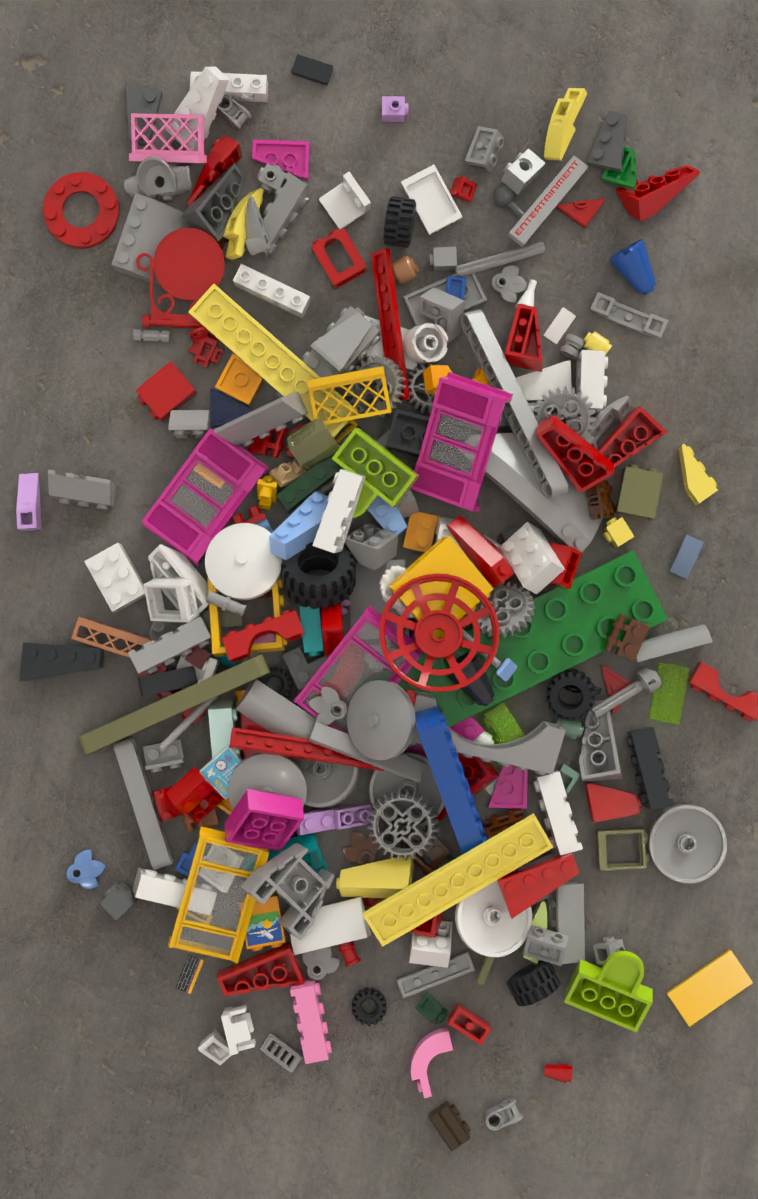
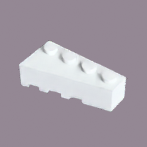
[165,67,229,151]
[312,469,366,553]
[533,770,583,855]

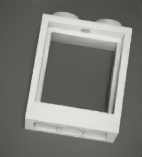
[143,578,199,623]

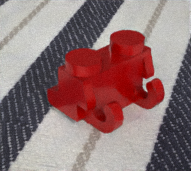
[151,786,182,822]

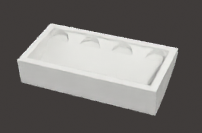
[290,897,371,955]

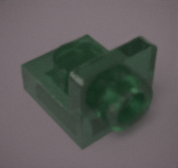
[415,993,449,1025]

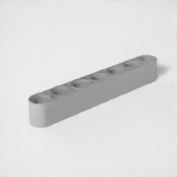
[113,737,173,870]

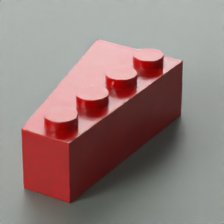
[598,406,667,468]
[497,853,579,919]
[217,942,305,996]

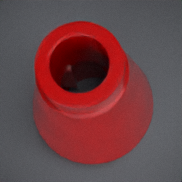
[544,1063,573,1083]

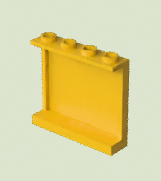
[386,535,493,639]

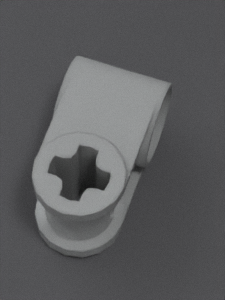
[217,94,252,131]
[484,1098,523,1131]

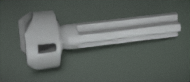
[592,667,662,718]

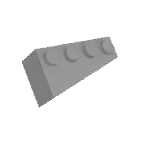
[260,172,309,258]

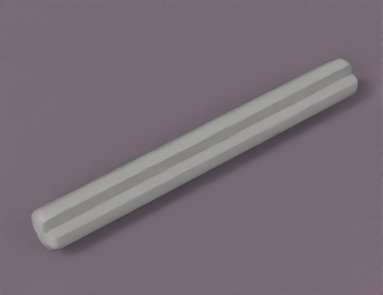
[455,242,545,277]

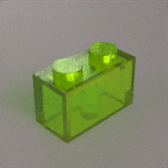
[483,702,525,744]

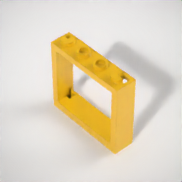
[207,576,287,657]

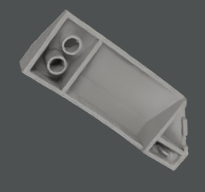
[459,433,603,552]

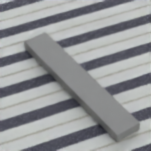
[309,722,426,783]

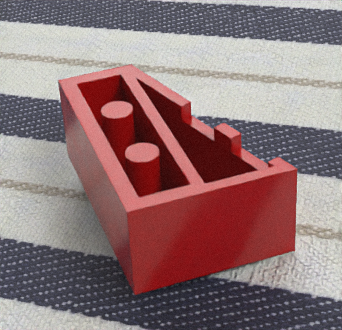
[505,304,543,372]

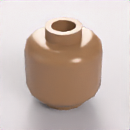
[392,256,419,284]

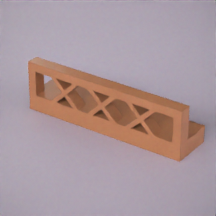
[71,617,153,658]

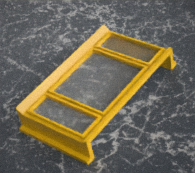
[168,826,269,964]

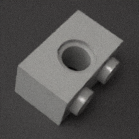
[501,148,546,195]

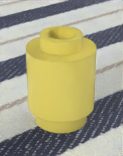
[584,331,612,355]

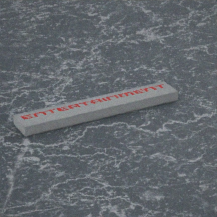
[508,156,589,247]

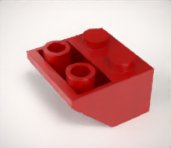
[166,767,224,824]

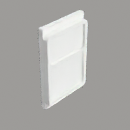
[401,165,462,235]

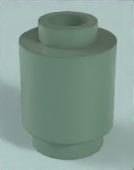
[555,716,584,740]

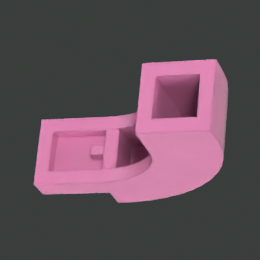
[411,1026,453,1098]

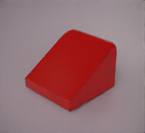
[450,176,477,202]

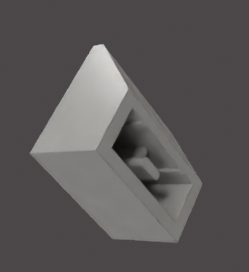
[168,410,211,439]
[345,524,398,570]

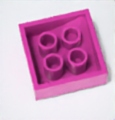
[225,789,304,851]

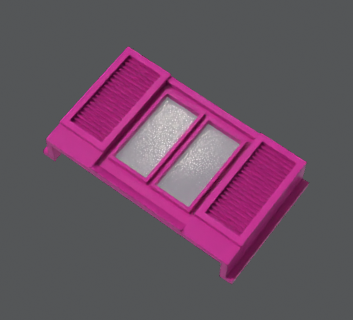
[410,372,513,512]
[141,427,270,566]

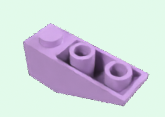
[16,473,42,531]

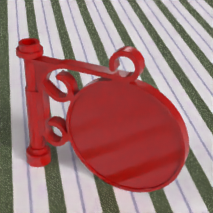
[136,228,225,329]

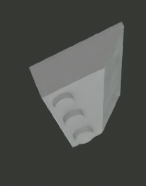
[48,469,117,510]

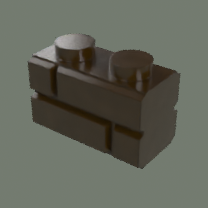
[429,1101,471,1151]

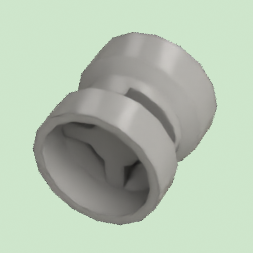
[559,334,584,360]

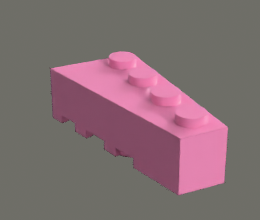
[290,979,332,1064]

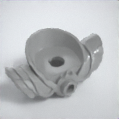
[124,157,192,201]

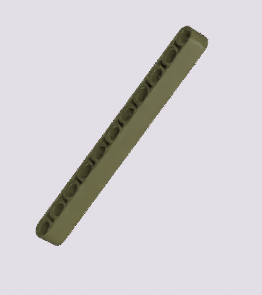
[78,654,270,755]

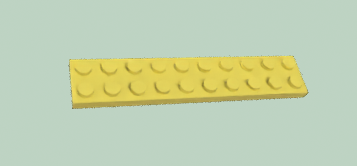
[189,284,358,438]
[362,813,553,947]

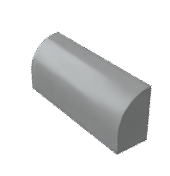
[632,624,713,663]
[236,679,317,739]
[547,882,585,964]

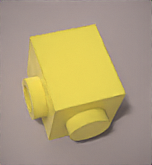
[603,517,635,548]

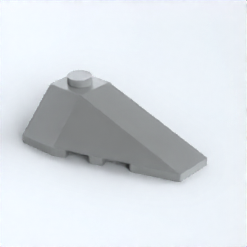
[579,700,623,782]

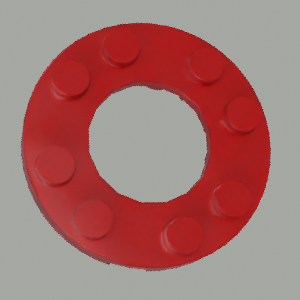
[43,172,120,249]

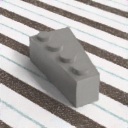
[128,617,211,675]

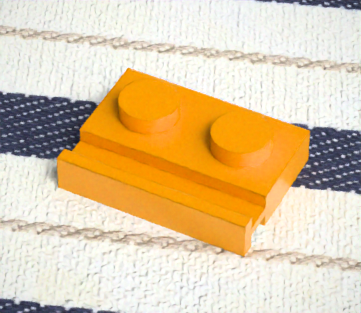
[403,512,438,553]

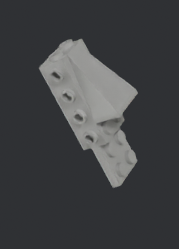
[276,306,381,419]

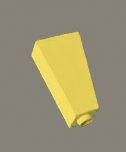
[336,855,414,898]

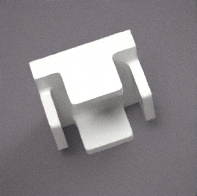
[221,1005,256,1055]

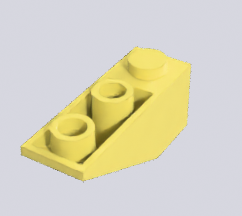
[678,444,718,506]

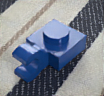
[175,841,198,876]

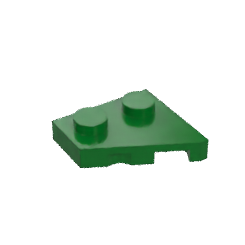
[601,147,636,191]

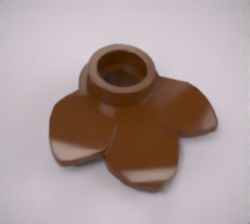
[342,831,379,865]

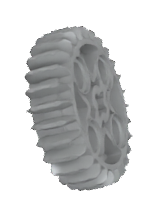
[367,788,439,861]

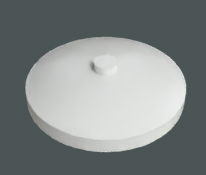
[205,523,282,600]
[455,881,532,957]

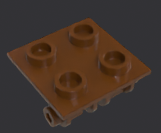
[586,480,616,520]

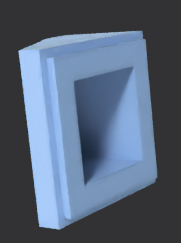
[495,658,517,681]

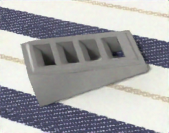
[260,1032,303,1073]

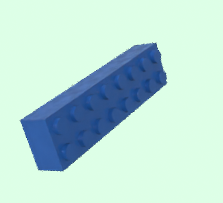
[415,706,487,855]

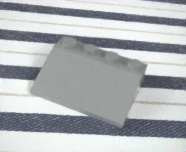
[111,193,189,285]
[214,392,308,447]
[349,559,409,640]

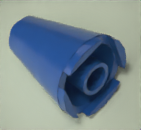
[609,239,656,295]

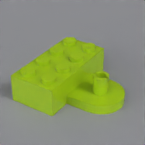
[332,428,419,518]
[564,951,653,1033]

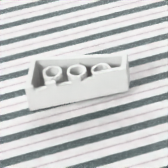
[132,867,217,915]

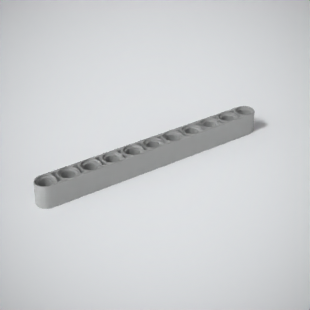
[460,309,568,499]

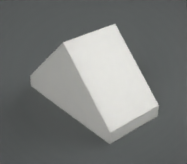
[198,1029,232,1065]

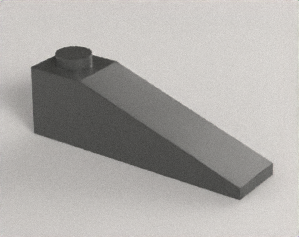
[182,163,246,242]

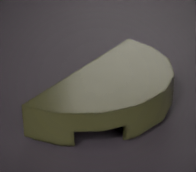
[477,956,495,985]

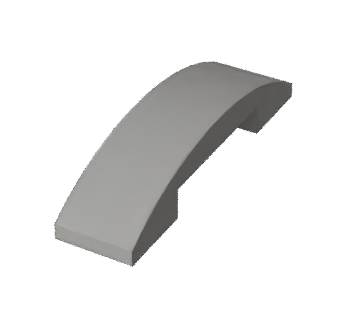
[590,292,669,339]
[584,396,633,450]

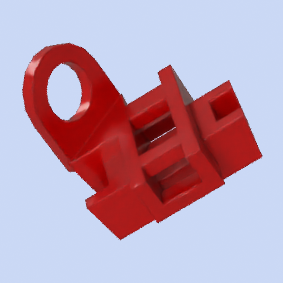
[187,327,224,368]

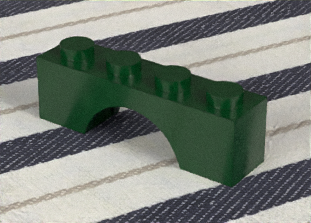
[276,454,345,513]

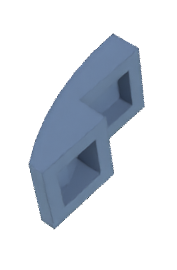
[669,534,704,579]

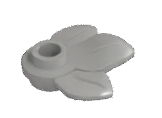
[491,265,528,303]
[309,687,347,725]
[302,947,340,980]

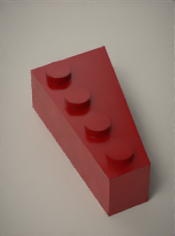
[536,415,614,493]

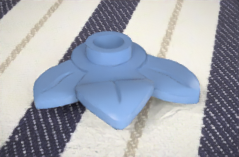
[66,850,105,889]

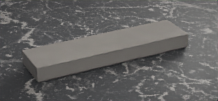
[396,951,475,999]

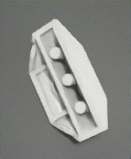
[148,544,209,614]

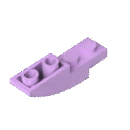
[297,804,372,835]

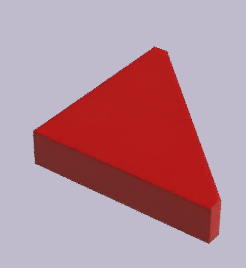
[556,198,606,229]
[601,665,632,714]

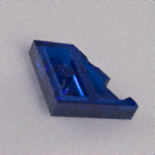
[211,389,249,426]

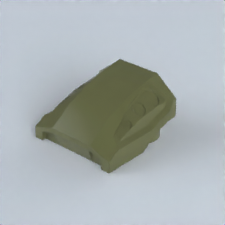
[286,417,341,469]

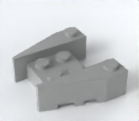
[241,843,335,940]

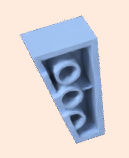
[269,491,328,560]
[367,496,407,536]

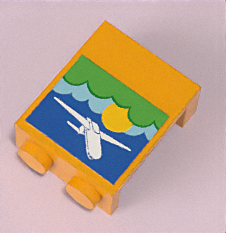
[239,893,286,951]

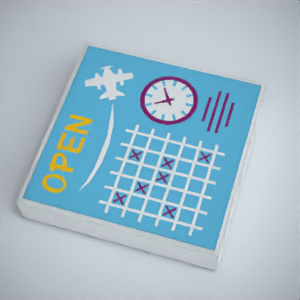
[199,745,242,800]

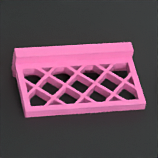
[129,113,207,163]

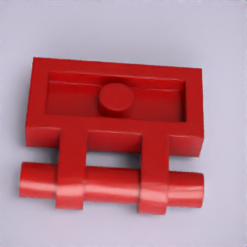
[248,423,288,458]

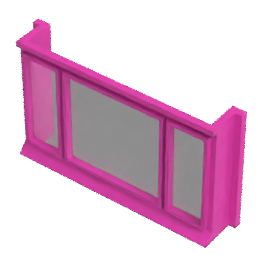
[293,606,422,734]

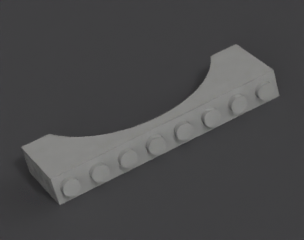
[410,690,566,775]

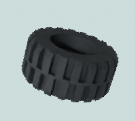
[281,542,356,609]

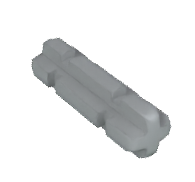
[133,329,170,342]

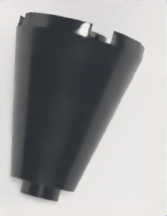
[446,652,495,706]

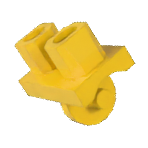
[257,475,277,510]

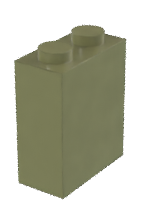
[615,464,663,521]

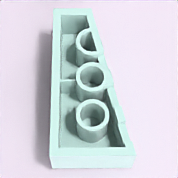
[208,698,241,759]

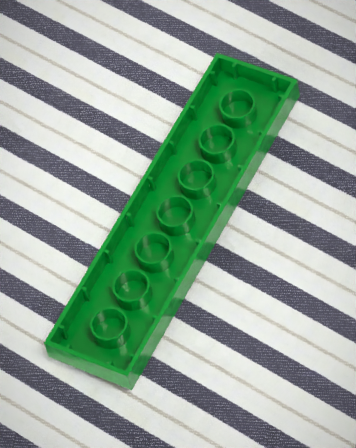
[356,550,668,748]

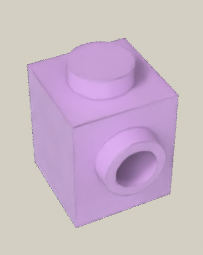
[382,96,408,122]

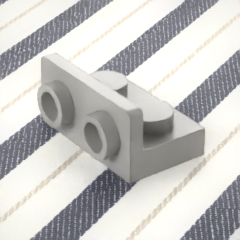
[465,126,504,172]
[143,739,186,773]
[523,925,569,966]

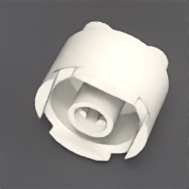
[403,323,448,364]

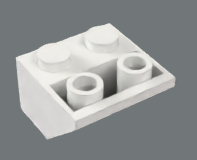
[409,921,453,968]

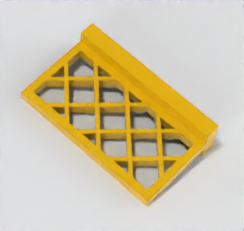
[306,366,391,425]

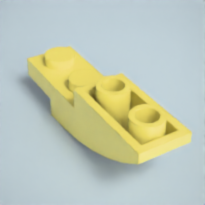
[544,88,587,161]
[223,188,264,260]

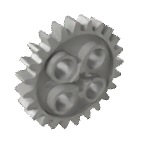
[347,356,406,419]
[534,386,596,440]
[473,582,535,638]

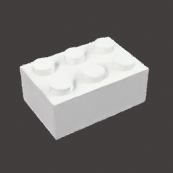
[575,350,608,415]
[500,522,565,594]
[84,543,145,613]

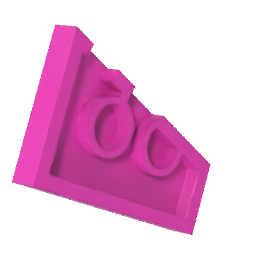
[252,140,310,181]
[488,765,528,809]

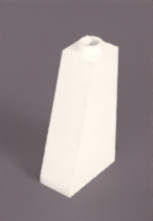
[516,361,572,403]

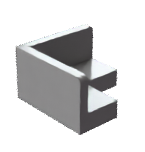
[419,288,465,343]

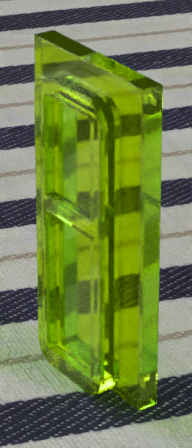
[649,662,690,724]

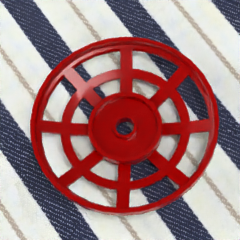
[379,574,499,692]

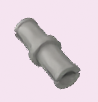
[206,591,247,617]

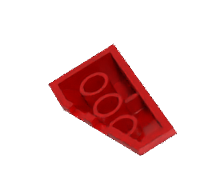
[187,136,242,207]
[436,753,500,822]

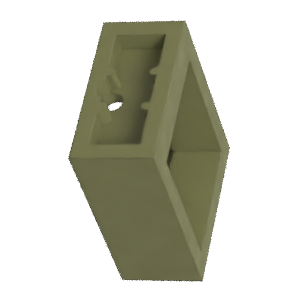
[595,827,649,871]

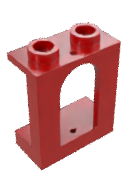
[311,228,367,290]

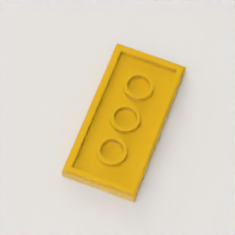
[666,949,753,1027]

